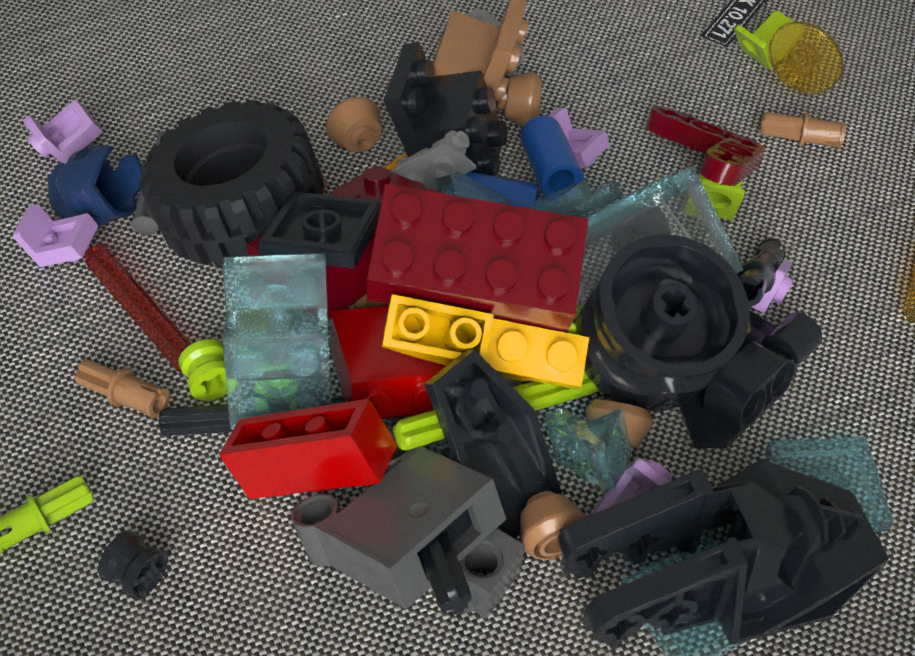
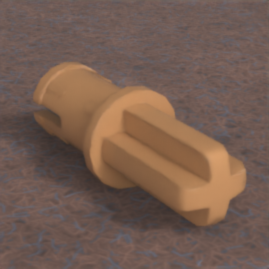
[760,112,846,149]
[74,359,170,419]

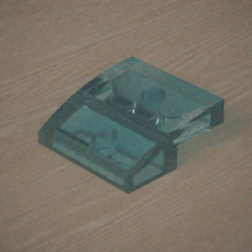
[523,179,623,217]

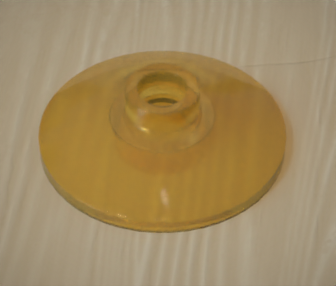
[769,21,843,94]

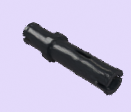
[737,238,786,307]

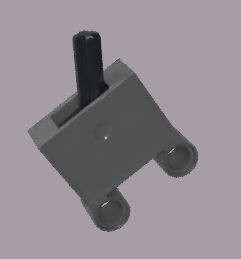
[291,433,506,615]

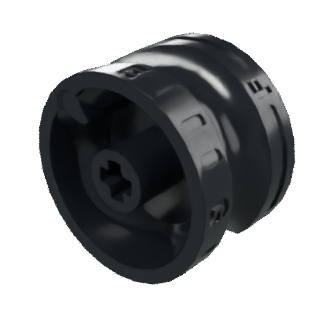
[576,234,750,412]

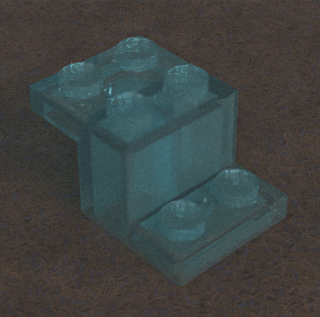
[223,254,331,429]

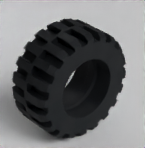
[140,100,324,266]

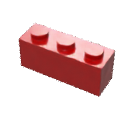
[219,399,397,499]

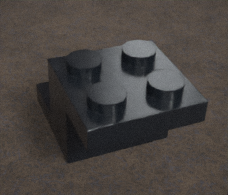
[383,42,508,176]

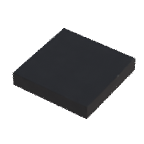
[258,191,382,269]

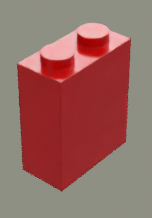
[330,306,447,419]

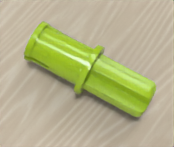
[0,476,93,554]

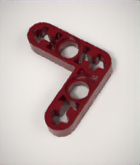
[645,106,765,186]

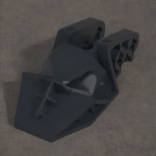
[557,459,889,649]

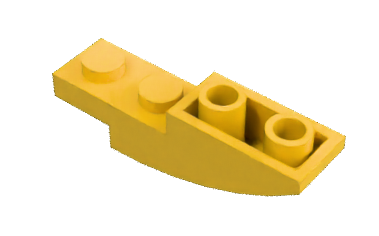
[382,294,589,389]

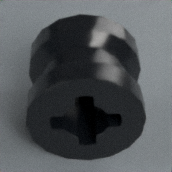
[97,530,168,600]

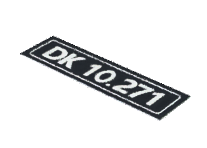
[700,0,767,48]

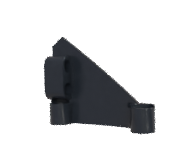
[609,206,823,448]

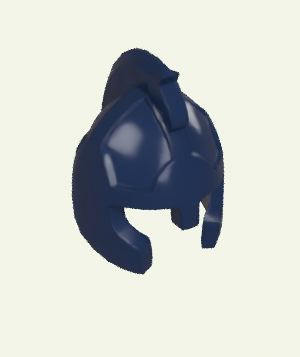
[47,145,142,226]

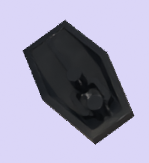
[424,350,563,539]

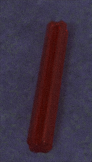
[84,244,192,373]

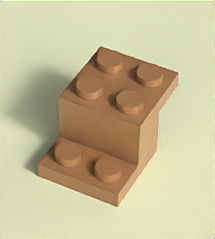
[433,0,529,102]

